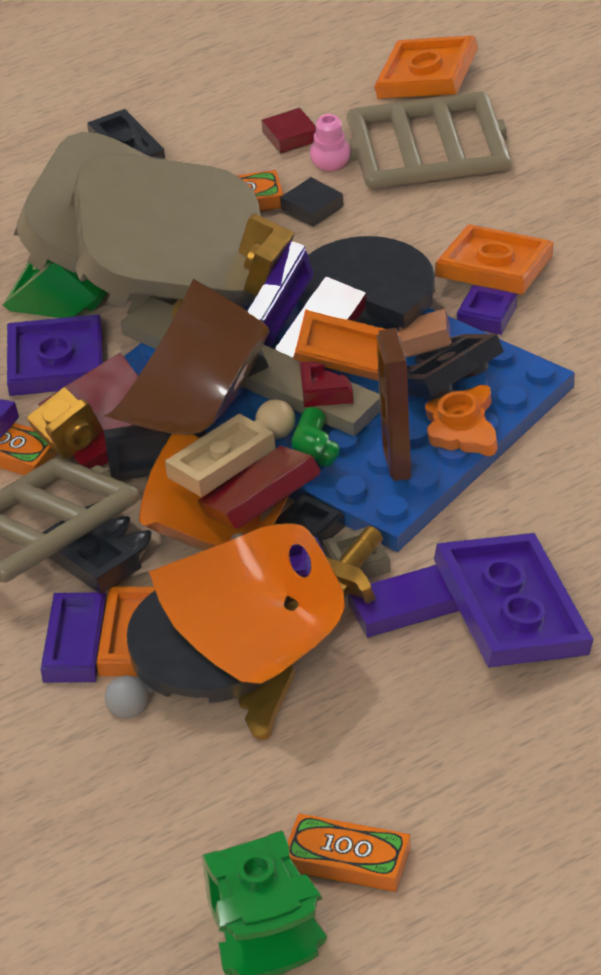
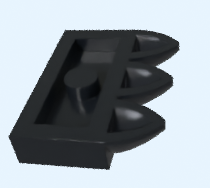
[407,334,504,401]
[42,504,152,594]

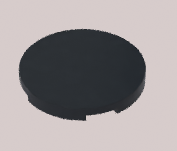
[296,236,435,331]
[127,591,285,703]

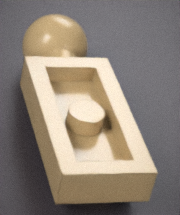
[165,399,295,497]

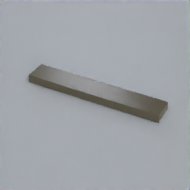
[121,296,380,436]

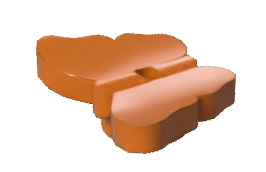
[425,385,498,456]

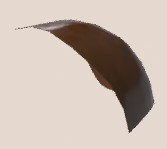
[104,279,270,435]

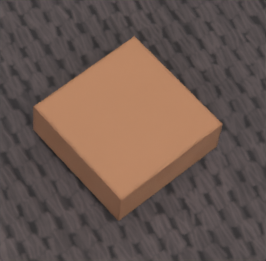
[399,309,452,357]

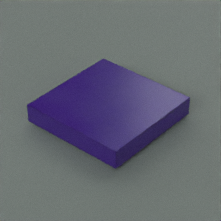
[7,314,103,396]

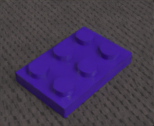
[434,533,594,668]

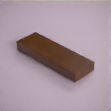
[376,328,411,481]

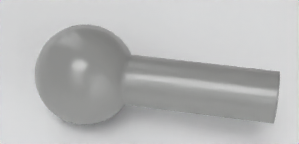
[105,675,154,719]

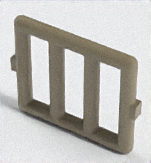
[347,91,512,189]
[0,457,140,583]

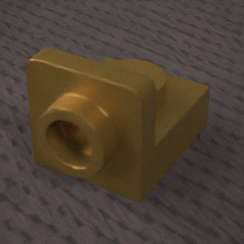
[239,214,295,296]
[26,387,104,460]

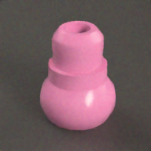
[310,114,351,171]

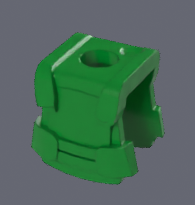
[202,830,327,975]

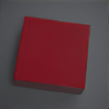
[261,107,316,154]

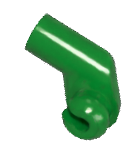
[292,407,340,467]

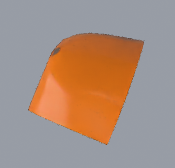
[139,434,289,550]
[149,524,345,684]

